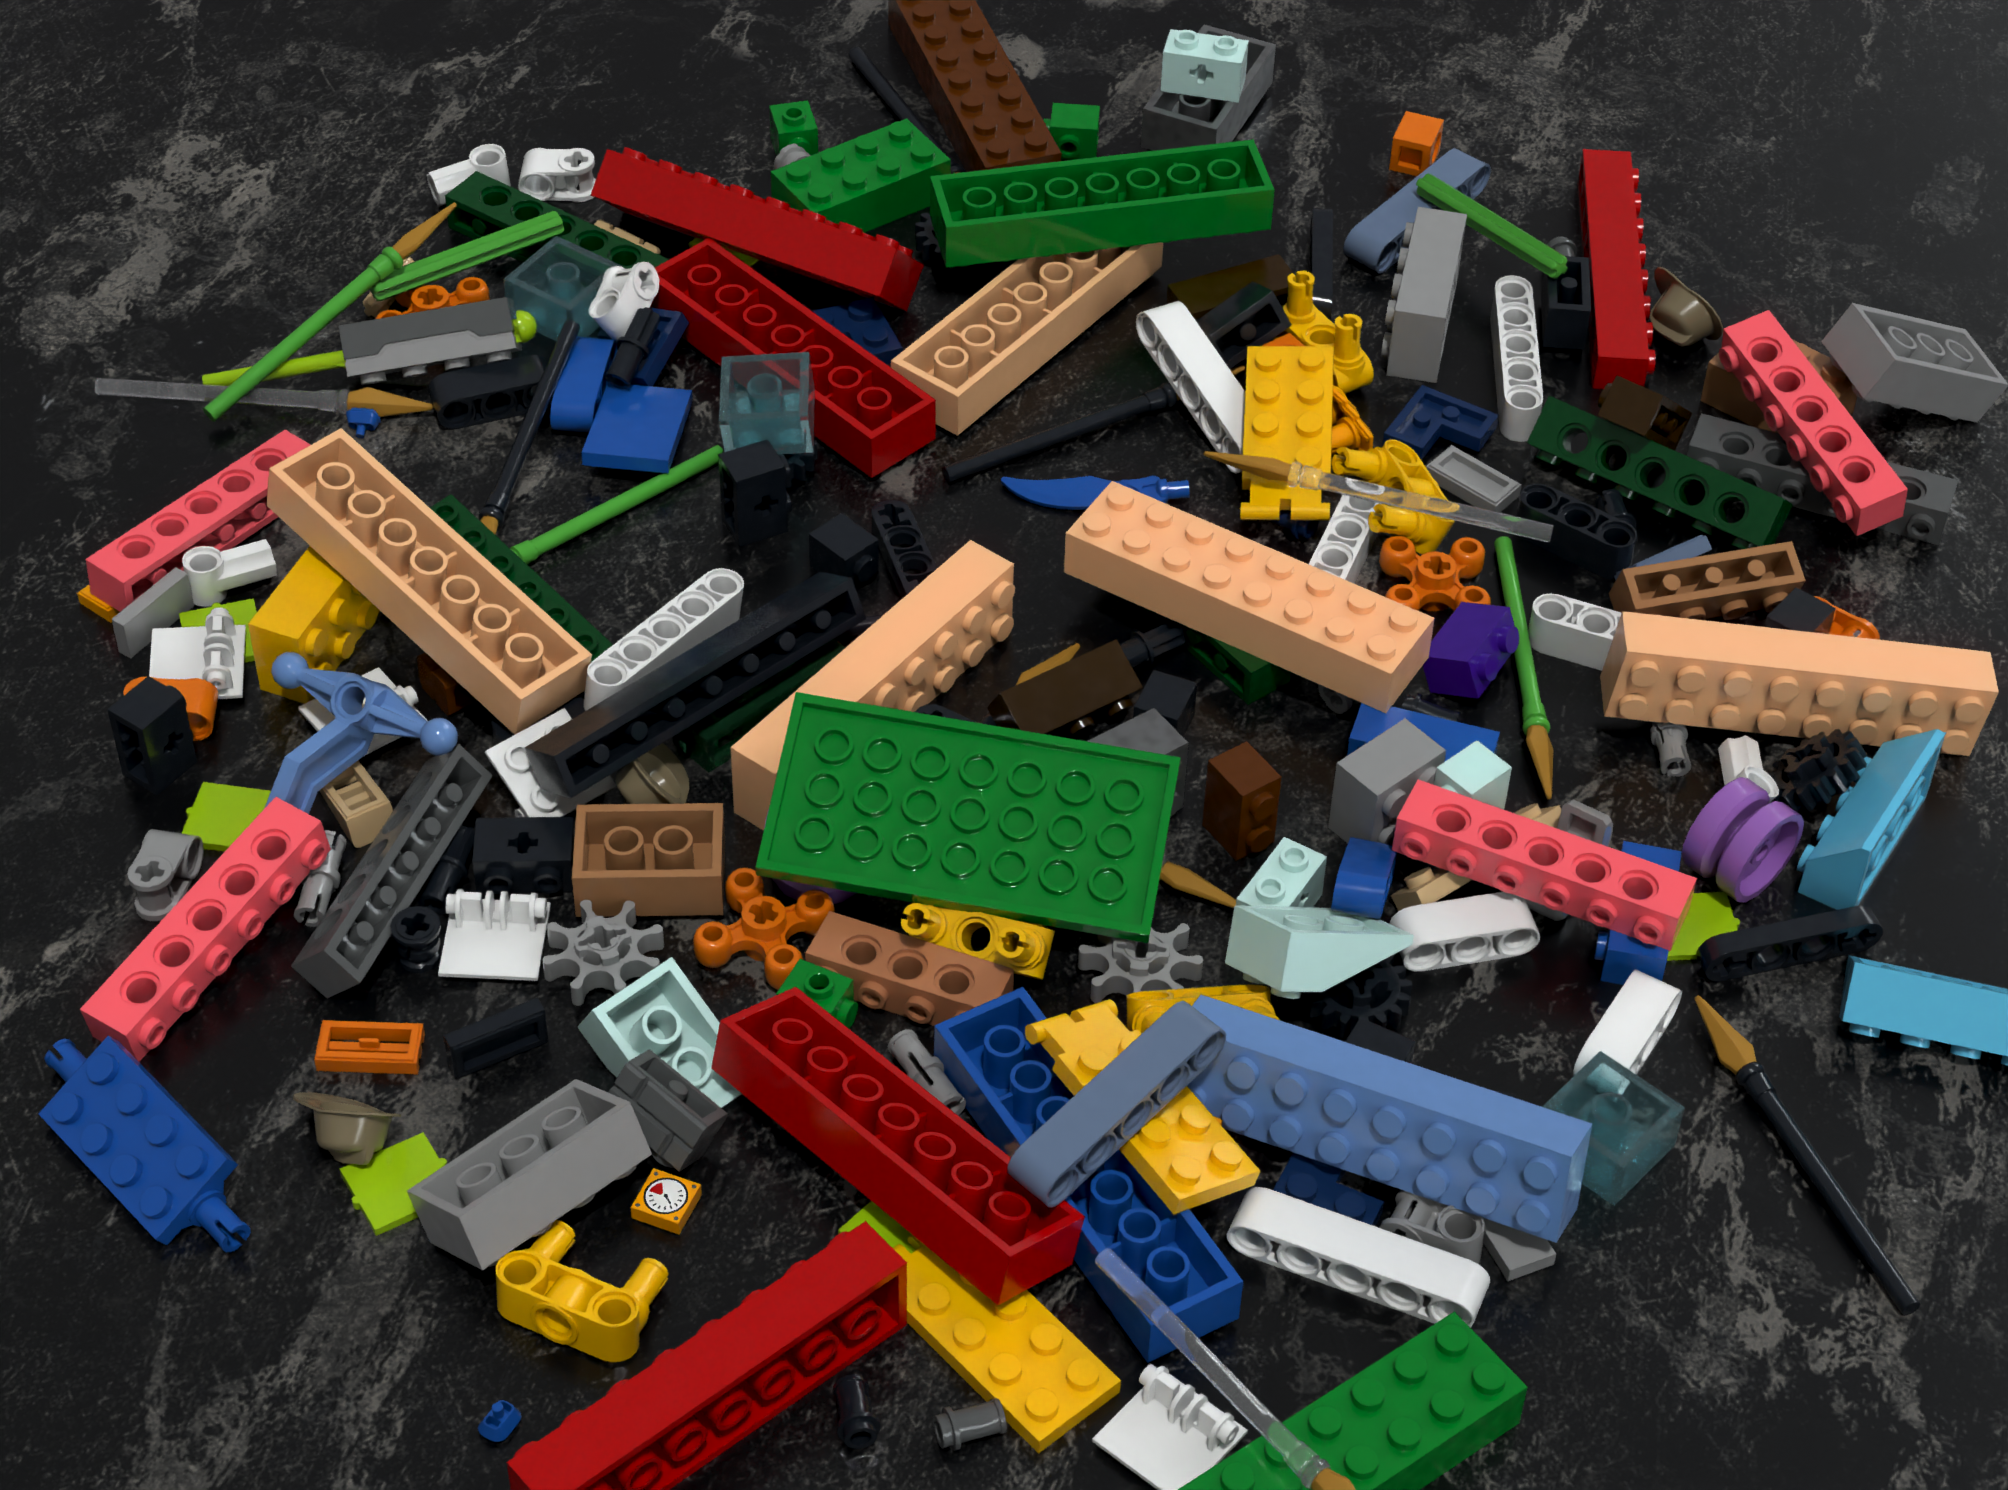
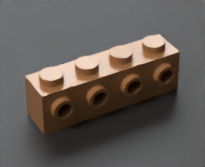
[1609,541,1806,620]

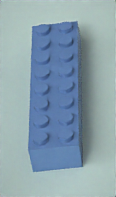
[1187,994,1592,1243]

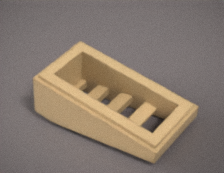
[319,760,393,848]

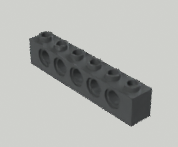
[1687,413,1958,545]
[291,744,493,998]

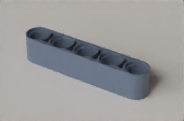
[1343,148,1491,273]
[1007,1001,1226,1208]

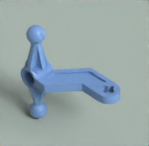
[264,652,458,814]

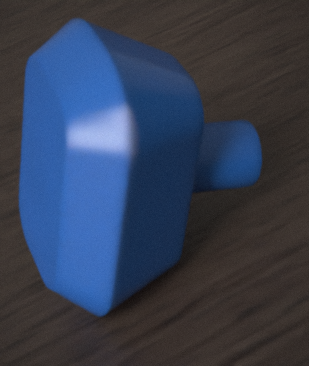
[346,408,381,438]
[478,1400,522,1442]

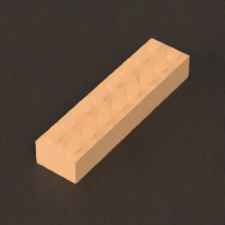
[891,242,1163,436]
[267,428,592,735]
[1064,481,1435,713]
[731,540,1015,831]
[1600,611,1999,756]

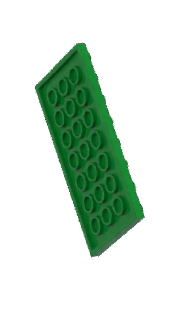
[755,692,1181,943]

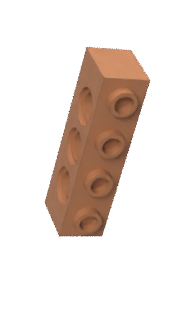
[805,911,1014,1026]

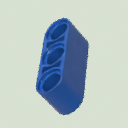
[550,336,617,433]
[1331,837,1397,920]

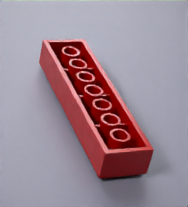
[591,147,924,312]
[650,238,936,478]
[711,987,1085,1305]
[507,1221,907,1490]

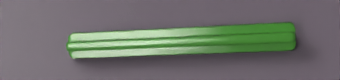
[1416,173,1568,278]
[370,211,564,301]

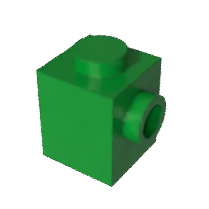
[769,100,818,156]
[1043,103,1100,160]
[776,959,858,1028]

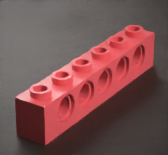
[1719,310,1908,536]
[85,430,311,612]
[1392,779,1697,951]
[80,797,331,1062]

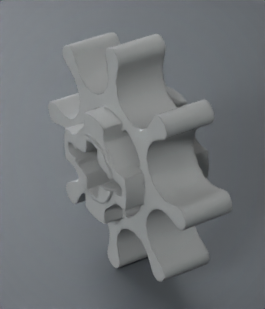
[542,900,664,1006]
[1078,923,1203,1003]

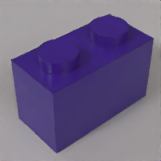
[1423,602,1519,699]

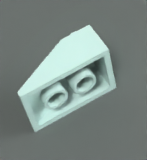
[1225,905,1414,999]
[578,957,742,1108]

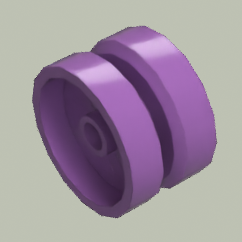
[1681,777,1804,902]

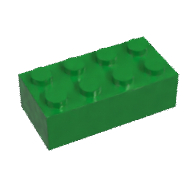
[771,118,951,233]

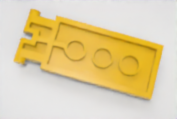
[1240,346,1334,521]
[1025,999,1260,1214]
[893,1235,1121,1454]

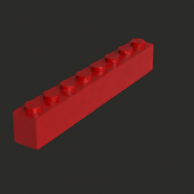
[1578,149,1656,389]

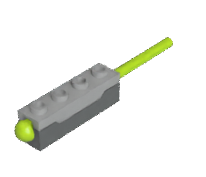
[202,297,537,392]

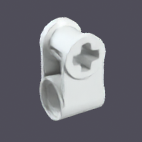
[518,148,596,202]
[588,262,659,343]

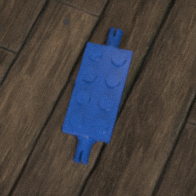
[39,1036,251,1252]

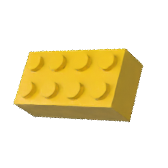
[248,546,380,704]

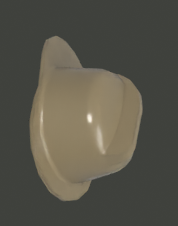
[1650,267,1723,347]
[615,743,689,804]
[293,1092,401,1165]

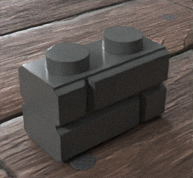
[608,1049,728,1172]

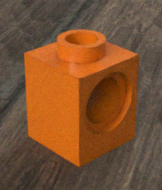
[1389,111,1444,176]

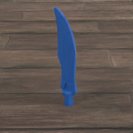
[1001,476,1190,510]

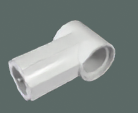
[427,144,511,207]
[182,539,277,607]
[1718,735,1779,803]

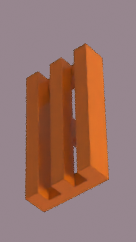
[314,1020,425,1074]

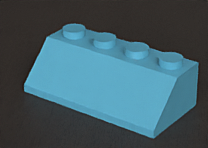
[1797,729,1946,910]
[1839,955,2008,1066]

